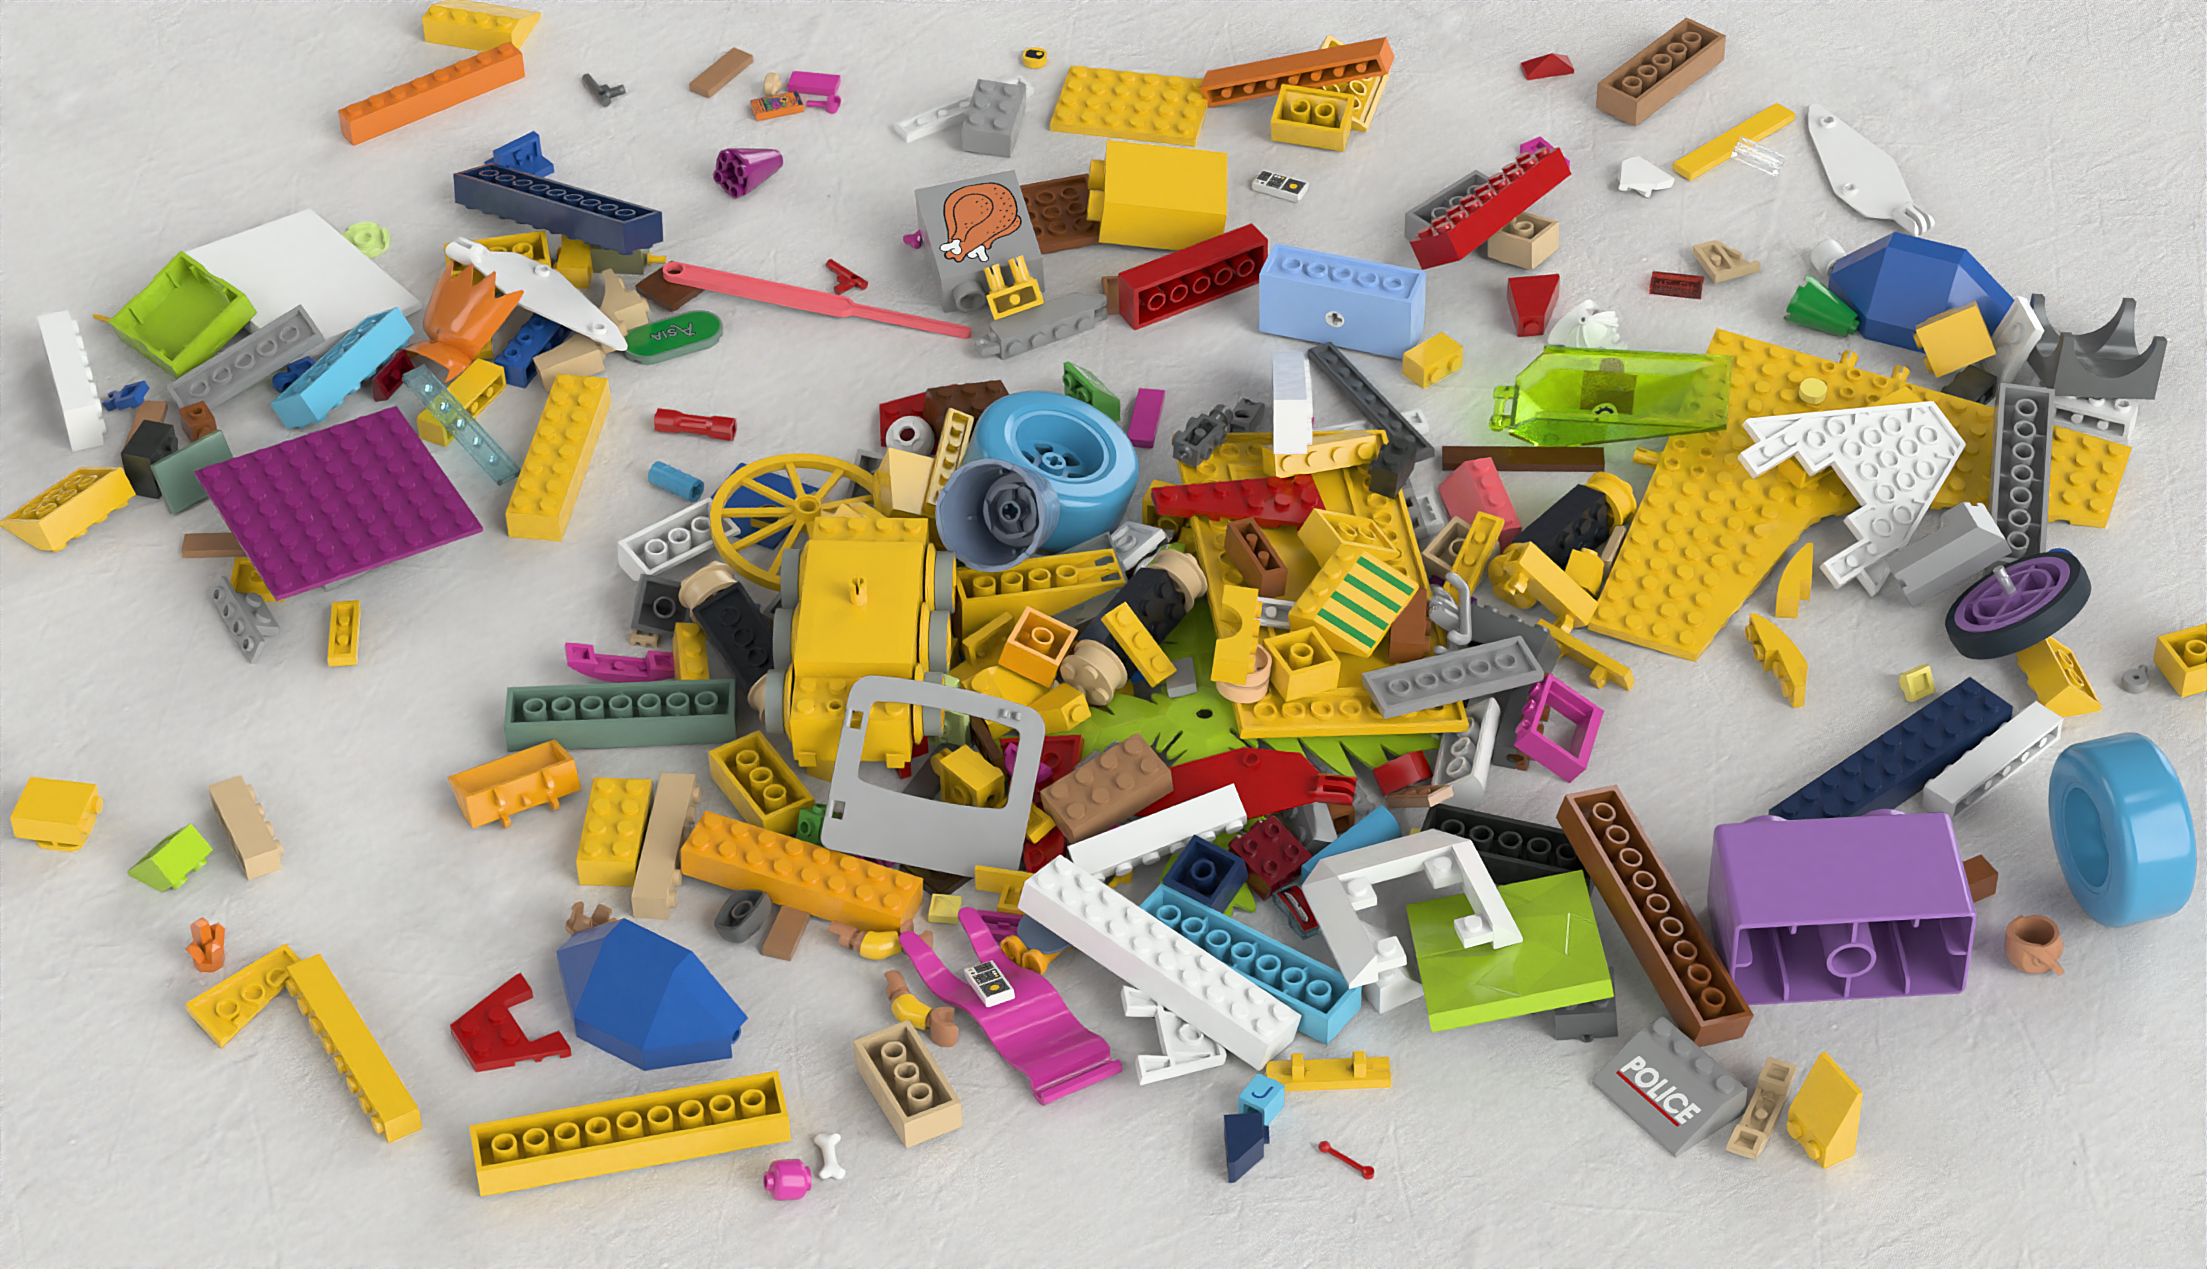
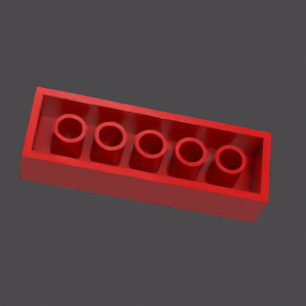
[1118,223,1268,330]

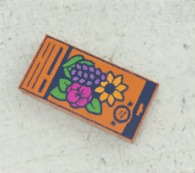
[750,91,804,121]

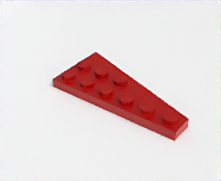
[1151,473,1327,531]
[999,734,1084,874]

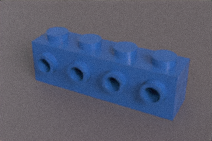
[494,312,572,389]

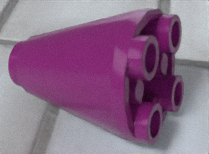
[713,148,783,199]

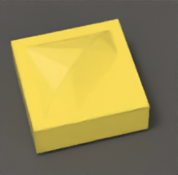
[928,894,962,924]

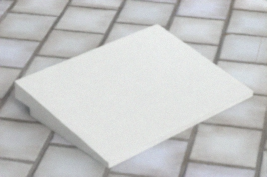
[184,208,423,365]

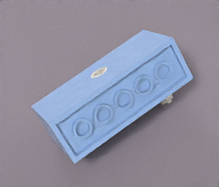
[1259,243,1426,359]

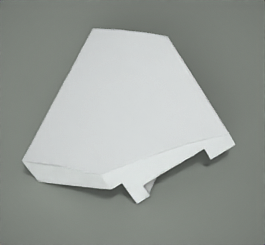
[1617,156,1675,198]

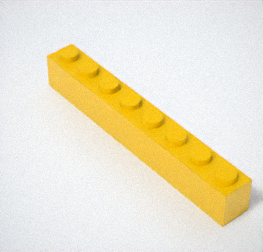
[285,953,423,1143]

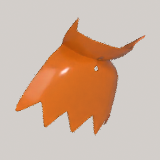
[403,260,524,383]

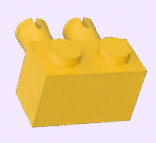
[983,255,1045,320]

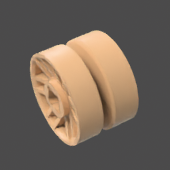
[1216,644,1272,703]

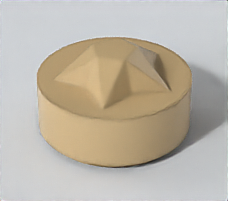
[764,72,782,97]

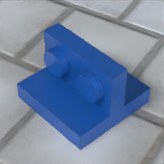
[484,131,554,178]

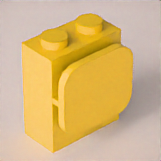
[1913,301,1996,378]
[10,776,103,852]

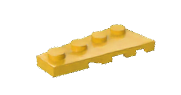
[185,943,301,1049]

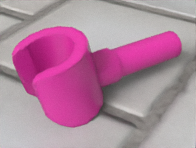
[806,95,841,114]

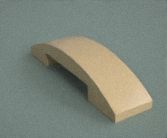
[1726,1057,1798,1160]

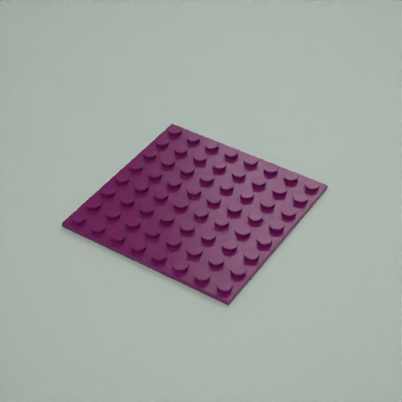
[194,406,484,601]

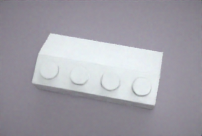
[618,497,740,581]

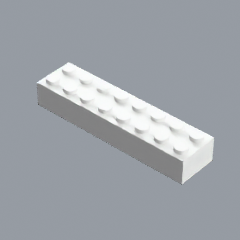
[1272,352,1312,454]

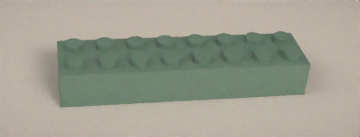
[504,678,738,752]

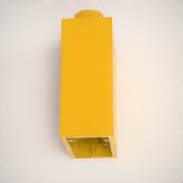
[1087,140,1227,251]

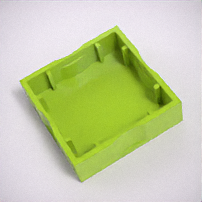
[108,251,258,379]

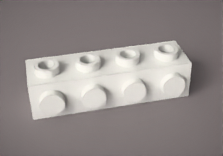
[2030,377,2139,442]

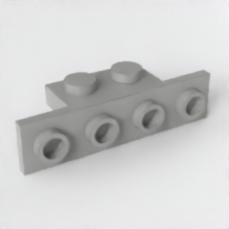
[212,576,280,664]

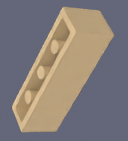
[208,775,284,880]

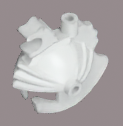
[1548,299,1628,364]

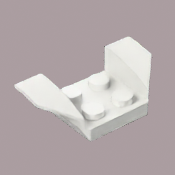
[1111,521,1175,572]

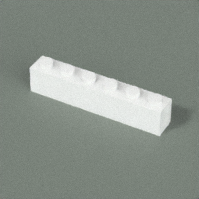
[1922,701,2063,822]
[1067,783,1247,883]

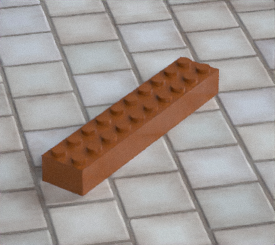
[1556,784,1754,1047]

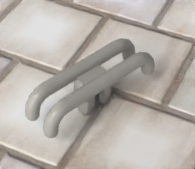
[1428,572,1472,656]

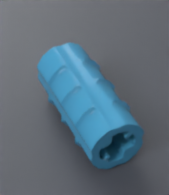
[648,461,704,502]

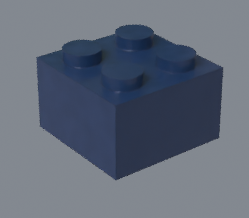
[1162,834,1249,914]

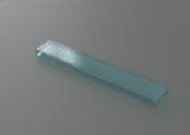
[402,364,521,486]

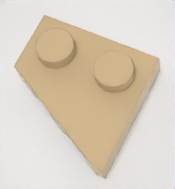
[1692,240,1760,283]

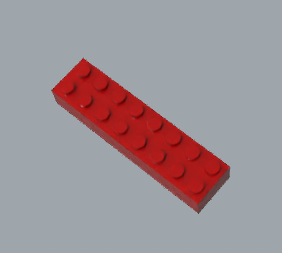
[1409,147,1571,270]

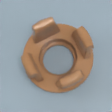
[565,901,617,936]

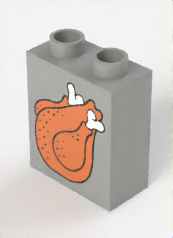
[915,170,1045,313]

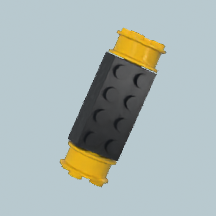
[1488,472,1637,609]

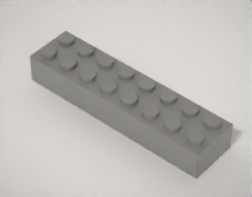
[1983,382,2055,577]

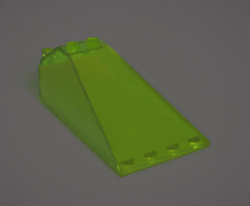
[1489,346,1733,447]

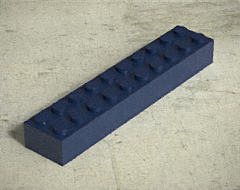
[453,163,663,255]
[1768,677,2013,820]

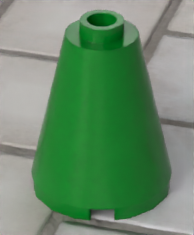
[1783,274,1860,338]

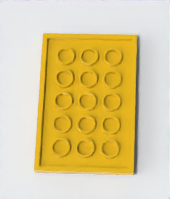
[1050,66,1208,147]

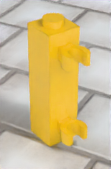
[1502,541,1599,634]

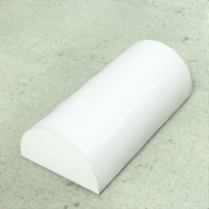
[1431,697,1500,809]

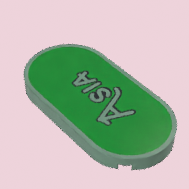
[623,310,723,365]

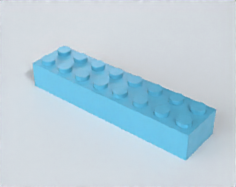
[1139,883,1362,1045]

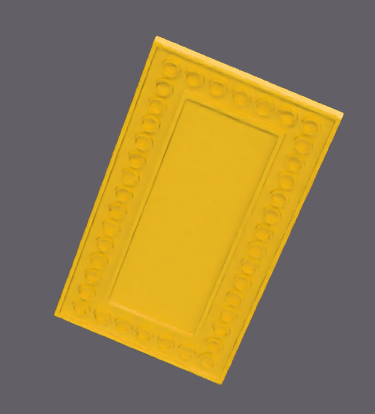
[1171,430,1469,739]

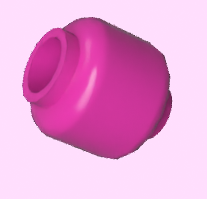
[763,1159,812,1201]

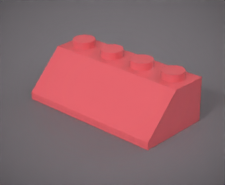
[1438,457,1522,555]

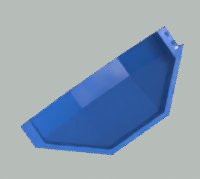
[1828,232,2015,354]
[556,918,748,1071]

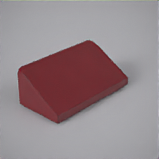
[372,348,416,402]

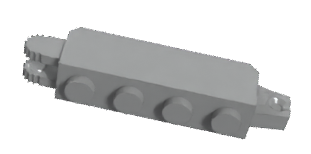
[975,292,1108,360]

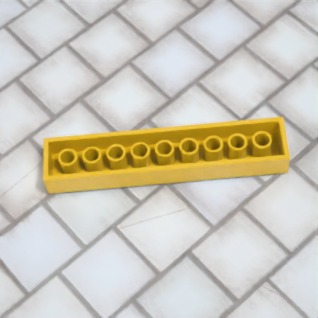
[469,1070,791,1197]

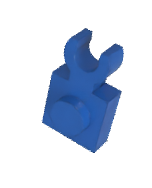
[102,380,150,411]

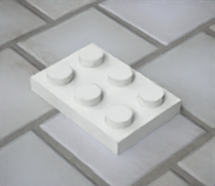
[1980,296,2044,390]

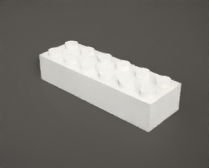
[37,310,107,452]

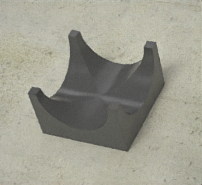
[2026,293,2167,400]

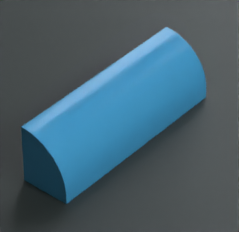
[1301,805,1402,890]

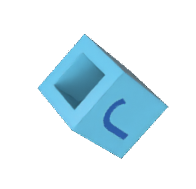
[1238,1073,1285,1125]

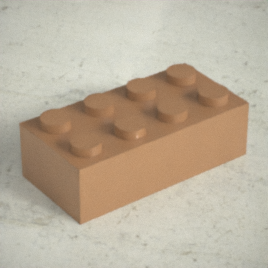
[1040,732,1174,845]

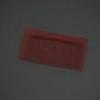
[1649,271,1704,300]

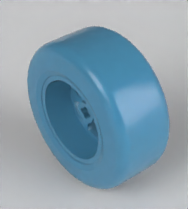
[962,391,1139,552]
[2048,732,2197,928]

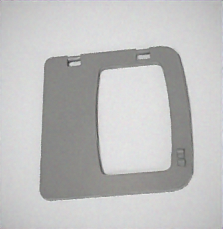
[820,675,1045,878]

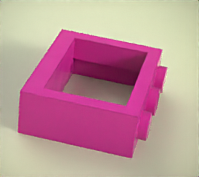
[1514,673,1604,783]

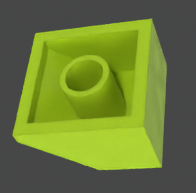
[127,823,213,892]

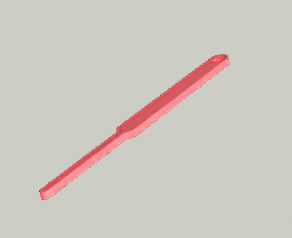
[663,262,971,339]

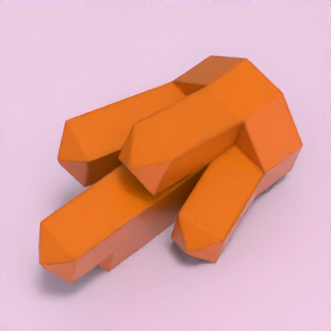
[185,917,225,972]

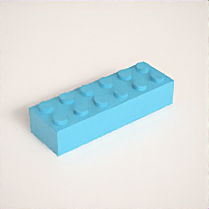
[270,307,415,429]

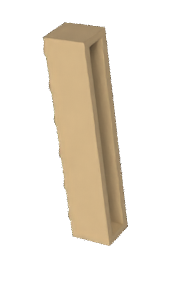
[631,772,701,920]

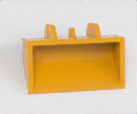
[447,739,581,829]

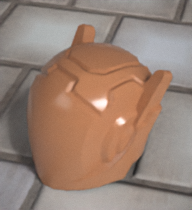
[2004,914,2065,976]

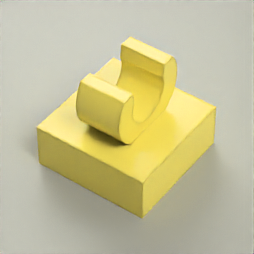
[1898,664,1936,702]

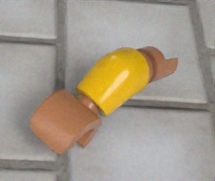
[828,918,933,961]
[884,970,959,1047]

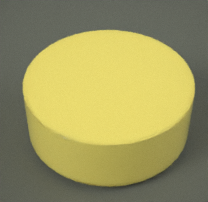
[1799,378,1827,404]

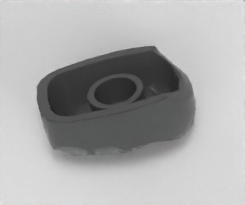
[714,889,773,943]

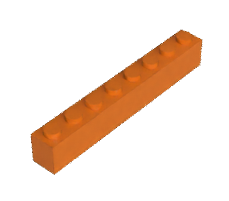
[1200,37,1394,108]
[338,42,525,146]

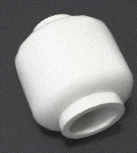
[1811,240,1847,277]

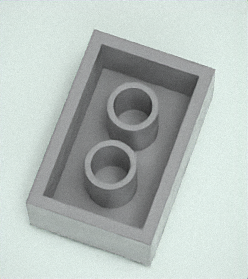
[962,79,1026,158]

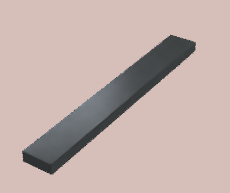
[1308,342,1435,463]

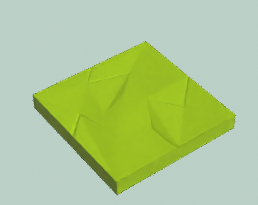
[1406,870,1614,1033]

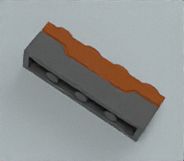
[1493,672,1553,771]

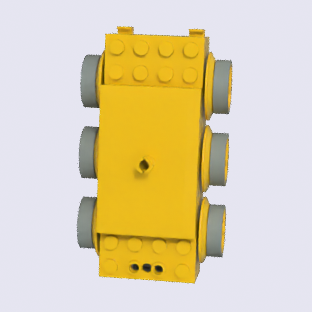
[765,517,956,768]

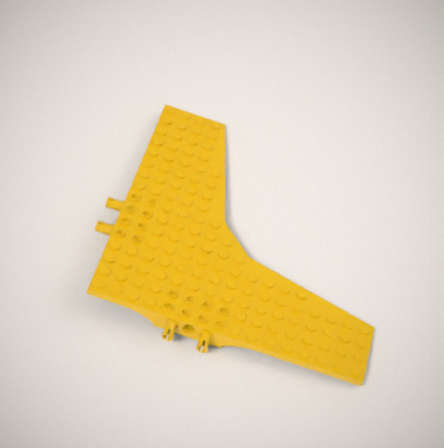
[1588,328,2132,662]

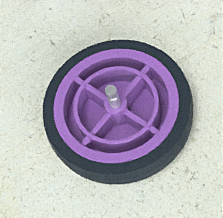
[1945,551,2091,660]

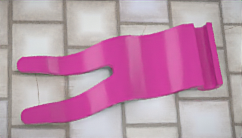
[899,907,1123,1106]

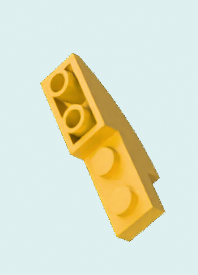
[1745,613,1808,708]

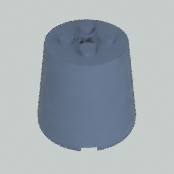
[935,458,1060,572]

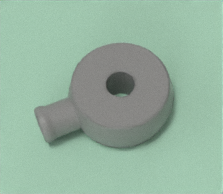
[2121,665,2149,694]

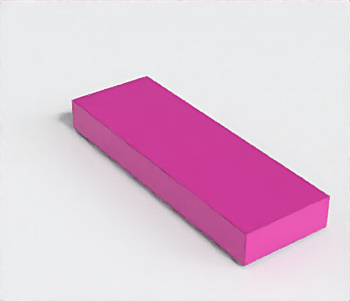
[1127,388,1165,448]

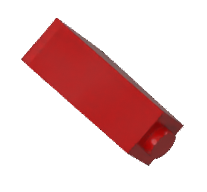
[1507,274,1560,337]

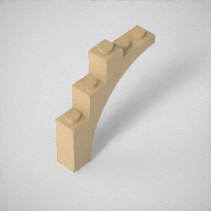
[533,268,650,392]

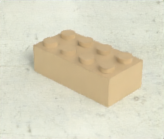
[853,1020,963,1148]

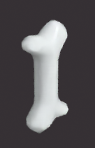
[814,1133,846,1179]

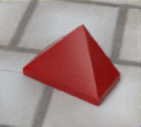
[1521,53,1574,80]

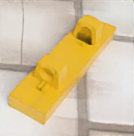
[1537,618,1635,691]
[1266,1051,1391,1091]

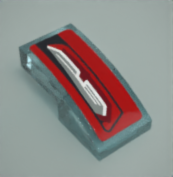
[1272,883,1322,940]

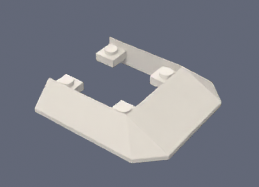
[1302,829,1523,989]

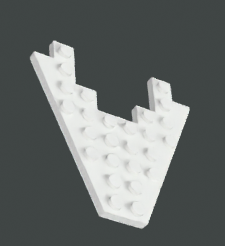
[1737,401,1966,597]

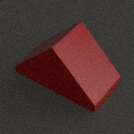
[1371,750,1433,797]

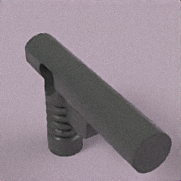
[582,73,626,107]

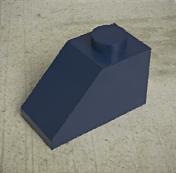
[1224,1113,1270,1183]

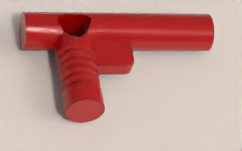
[826,259,868,295]

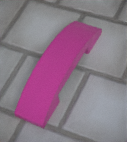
[564,642,675,683]

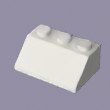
[1360,921,1424,1014]

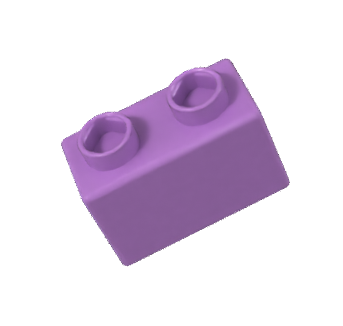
[1707,808,1977,1005]

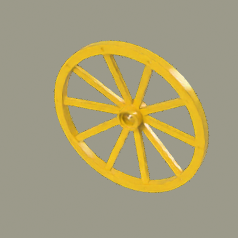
[710,453,874,592]

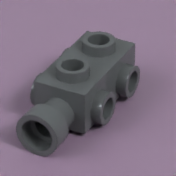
[1172,404,1233,468]

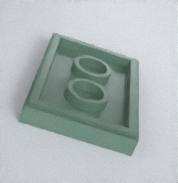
[150,429,234,514]

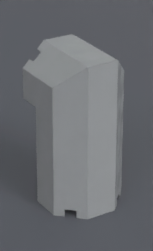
[1885,502,2012,608]

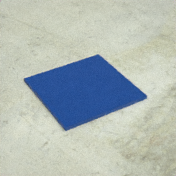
[711,463,819,550]

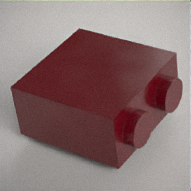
[1228,815,1312,901]

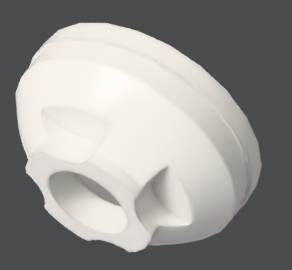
[886,416,935,457]

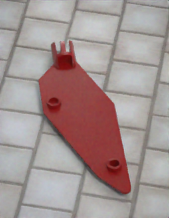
[1133,747,1357,820]

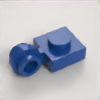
[272,356,316,393]

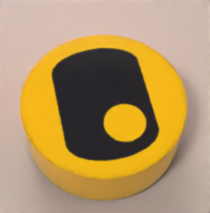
[1023,47,1047,69]

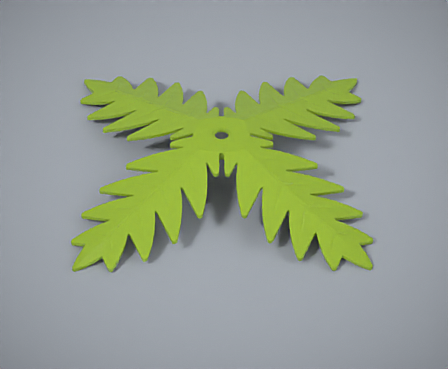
[994,597,1442,918]

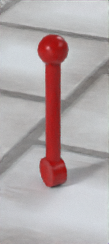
[1318,1141,1374,1180]

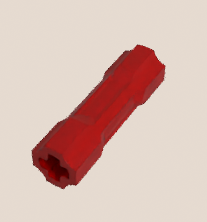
[654,408,737,441]

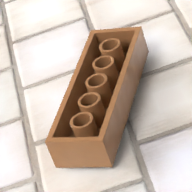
[1596,17,1726,127]

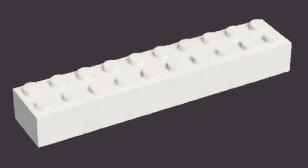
[1017,855,1302,1071]

